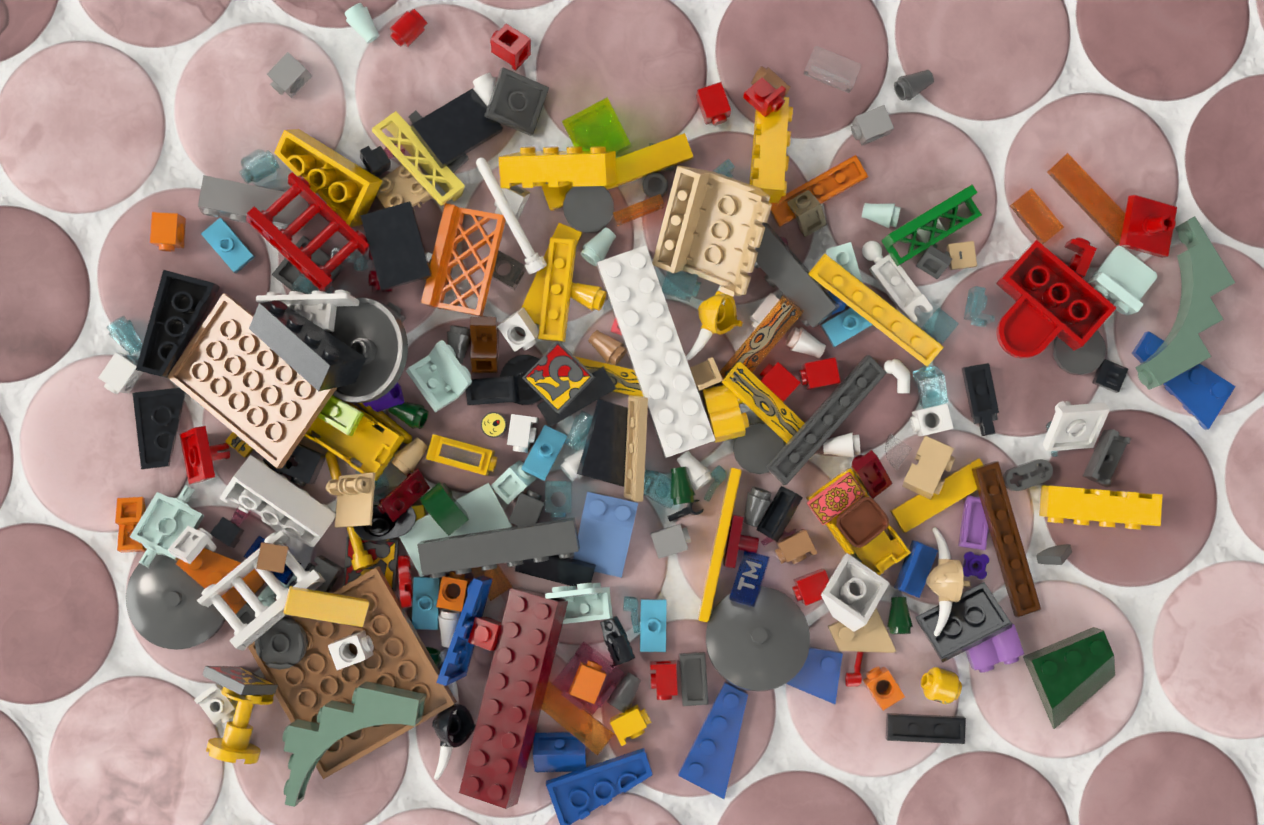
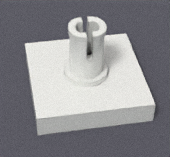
[1043,401,1110,451]

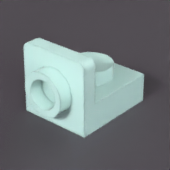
[491,460,536,505]

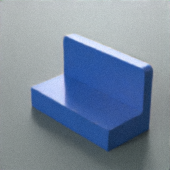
[894,540,938,598]
[533,732,586,773]

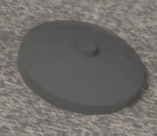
[328,298,408,403]
[126,554,226,650]
[705,586,810,692]

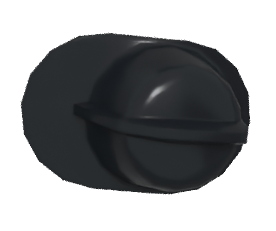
[353,505,416,545]

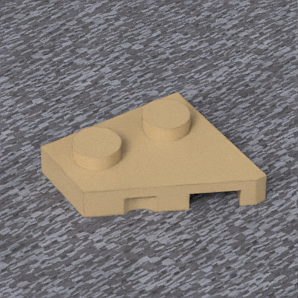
[828,608,896,653]

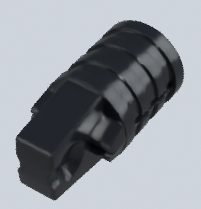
[600,616,635,666]

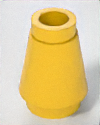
[570,282,607,311]

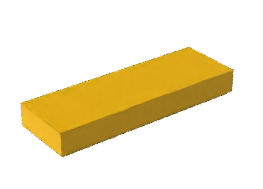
[283,586,369,627]

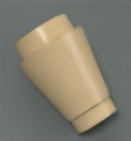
[391,437,428,476]

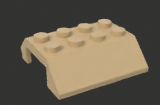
[652,166,772,297]

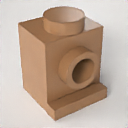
[774,529,817,564]

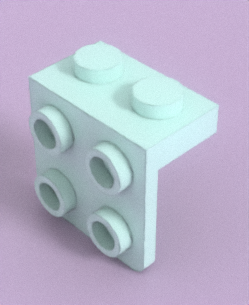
[1087,246,1157,316]
[406,340,472,413]
[545,583,613,624]

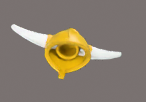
[686,285,743,360]

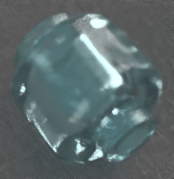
[239,149,280,187]

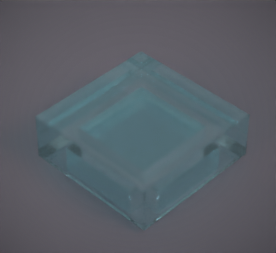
[922,308,959,344]

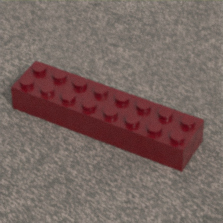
[459,588,568,809]

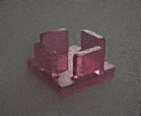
[552,641,624,715]

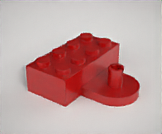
[996,240,1117,359]

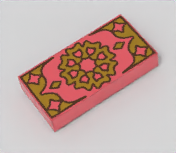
[807,472,865,525]

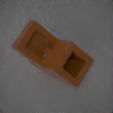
[470,316,499,373]

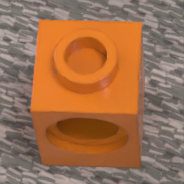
[150,212,186,252]
[436,571,471,612]
[569,660,606,704]
[863,666,905,711]

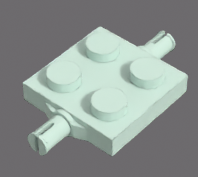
[130,485,204,568]

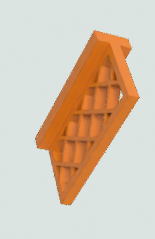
[421,203,506,317]

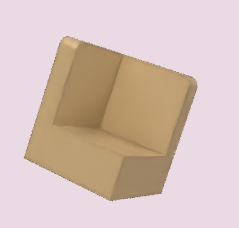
[690,357,723,392]

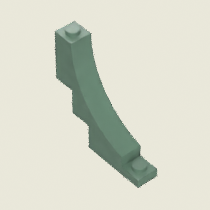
[1135,216,1235,390]

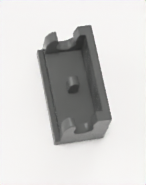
[1083,429,1131,487]

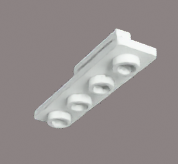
[256,290,359,332]

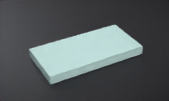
[399,482,512,577]

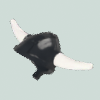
[432,681,476,780]

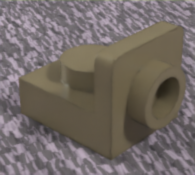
[787,190,827,237]

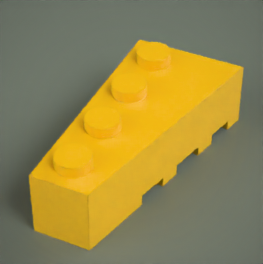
[749,97,793,203]

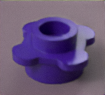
[963,551,990,579]

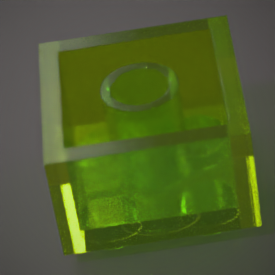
[562,97,632,155]

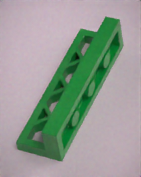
[881,184,982,266]

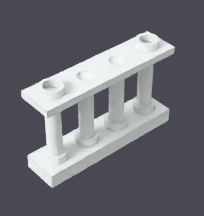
[197,530,326,651]

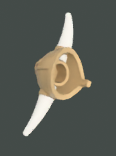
[926,527,971,636]

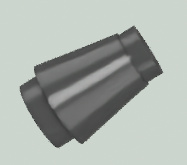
[894,70,934,101]
[447,325,471,364]
[743,487,772,527]
[607,672,641,713]

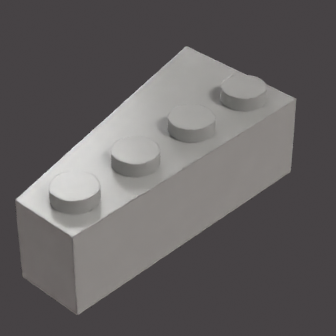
[198,175,309,233]

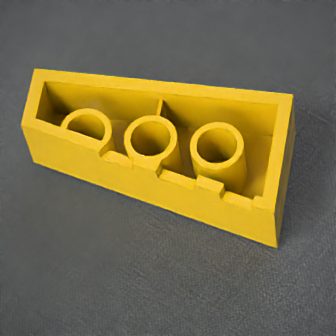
[274,129,383,227]
[498,146,617,188]
[1039,485,1163,530]

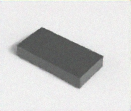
[679,652,709,706]

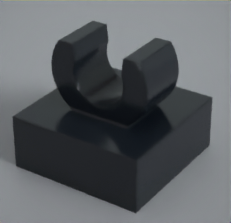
[1092,359,1128,393]

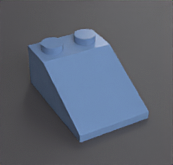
[573,491,638,578]

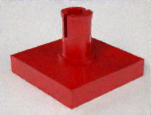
[1119,195,1177,258]
[179,426,230,484]

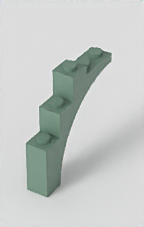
[283,681,426,807]

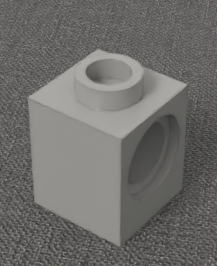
[267,52,312,98]
[851,105,894,146]
[651,524,691,559]

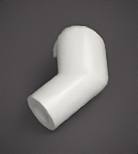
[884,359,910,394]

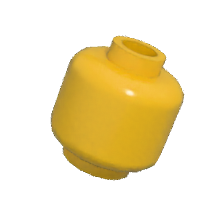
[921,667,962,704]

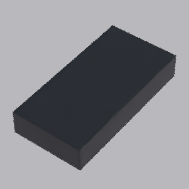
[466,376,518,405]
[756,486,803,542]

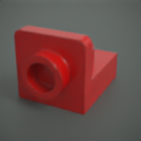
[743,77,786,117]
[1065,237,1097,278]

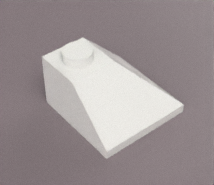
[821,553,889,632]

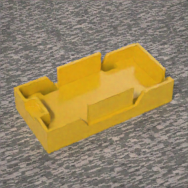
[304,400,405,481]
[806,468,911,576]

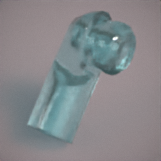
[331,247,369,271]

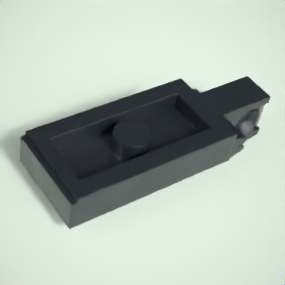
[962,363,999,436]

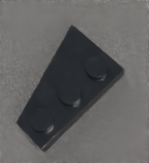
[132,388,186,470]

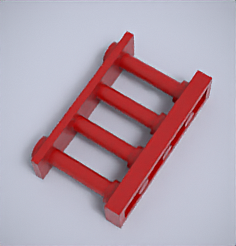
[246,172,369,292]

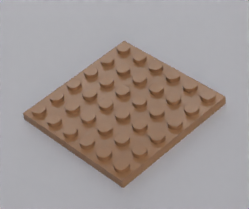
[248,566,457,779]

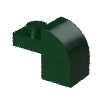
[420,482,469,536]

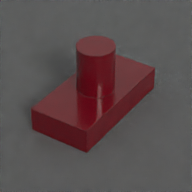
[851,450,893,499]
[723,515,759,568]

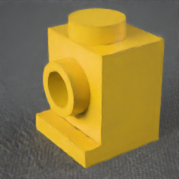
[610,704,652,746]

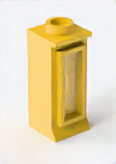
[426,434,498,476]

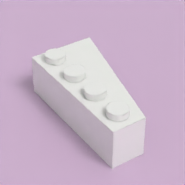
[219,455,336,547]

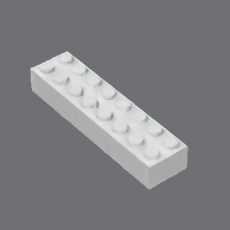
[597,245,715,458]

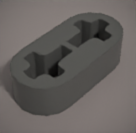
[1003,459,1053,491]

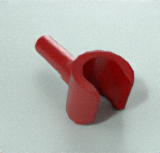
[845,652,864,687]

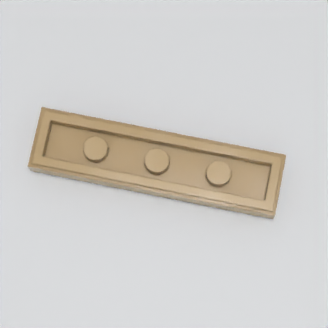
[624,396,648,502]

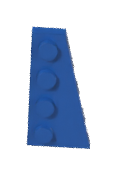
[436,575,493,686]
[678,682,748,799]

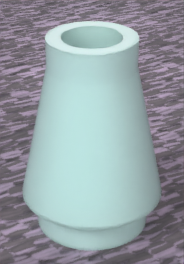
[345,3,380,44]
[862,203,901,228]
[580,227,616,266]

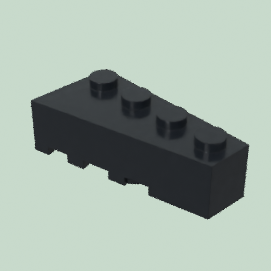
[136,270,220,378]
[249,300,367,392]

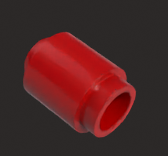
[390,9,428,47]

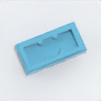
[201,217,255,273]
[821,308,873,347]
[521,425,567,481]
[412,577,441,630]
[640,599,667,652]

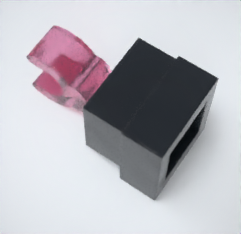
[360,144,405,177]
[210,506,252,548]

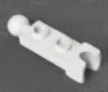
[862,241,933,323]

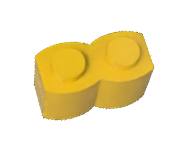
[703,385,749,443]

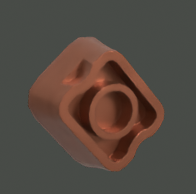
[836,497,889,548]

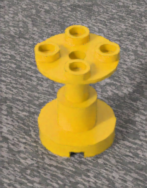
[206,686,274,764]

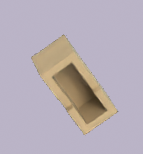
[902,436,955,500]

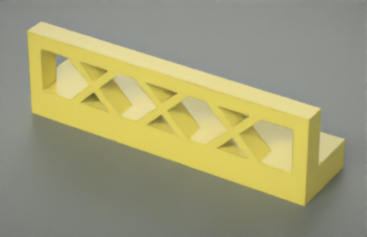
[372,111,465,206]

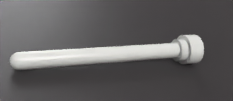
[476,158,547,274]

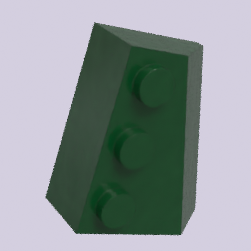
[1023,627,1115,729]

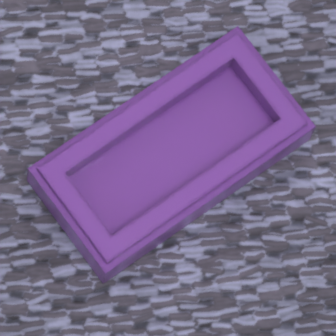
[958,496,989,550]

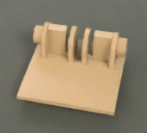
[377,162,433,212]
[326,472,375,528]

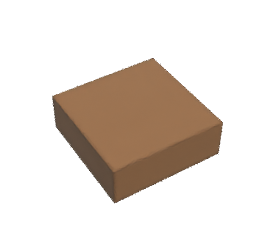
[256,542,289,573]

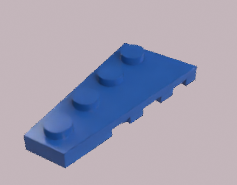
[1132,331,1236,430]
[786,647,843,704]
[546,748,653,825]

